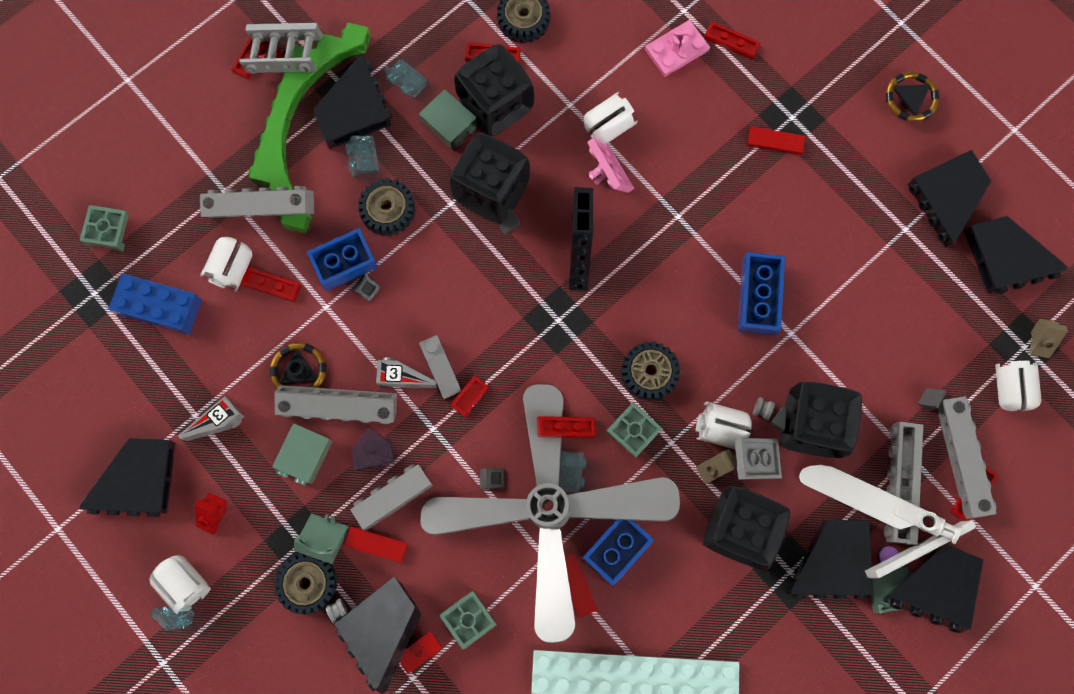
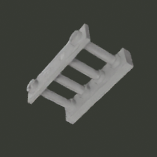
[239,23,323,74]

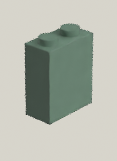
[419,89,477,150]
[272,423,333,486]

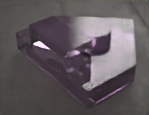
[351,428,394,471]

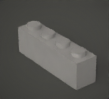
[350,464,433,531]

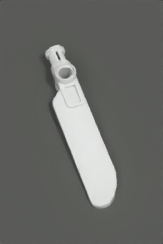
[799,465,963,544]

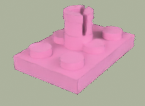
[644,20,710,77]
[587,138,635,193]

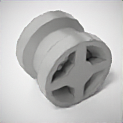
[752,397,775,420]
[325,598,349,624]

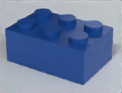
[307,228,378,291]
[582,520,654,586]

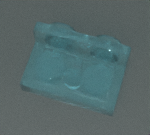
[385,58,428,98]
[345,136,379,177]
[559,451,587,493]
[149,606,195,631]

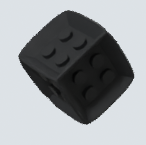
[454,44,535,136]
[450,133,530,224]
[780,382,862,458]
[703,486,790,570]

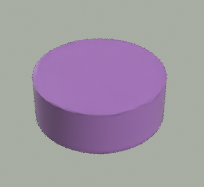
[877,546,899,563]

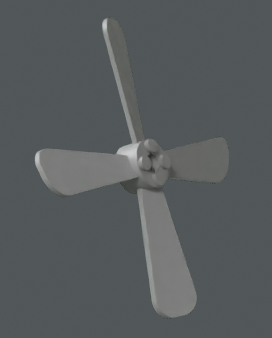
[421,384,680,643]

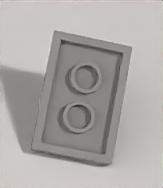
[735,438,782,480]

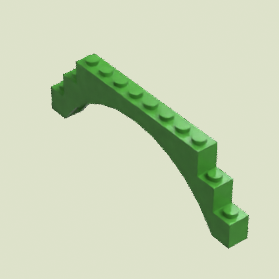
[248,22,371,235]

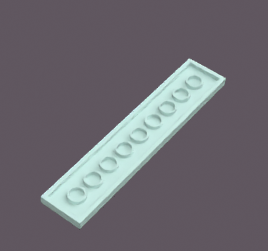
[531,650,739,694]

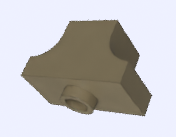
[1029,319,1068,358]
[696,449,737,484]

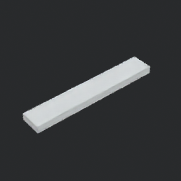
[865,520,976,578]

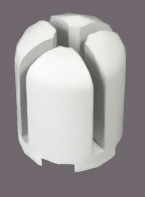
[584,92,637,144]
[200,237,252,292]
[995,361,1041,411]
[696,402,752,449]
[149,555,211,616]

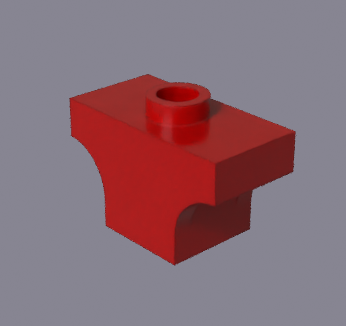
[195,493,227,535]
[400,631,443,674]

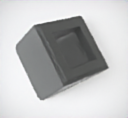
[498,208,520,235]
[352,275,381,302]
[918,388,946,411]
[768,406,786,433]
[480,468,504,489]

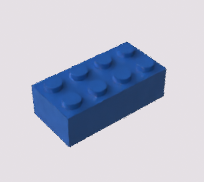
[737,252,785,336]
[108,273,202,335]

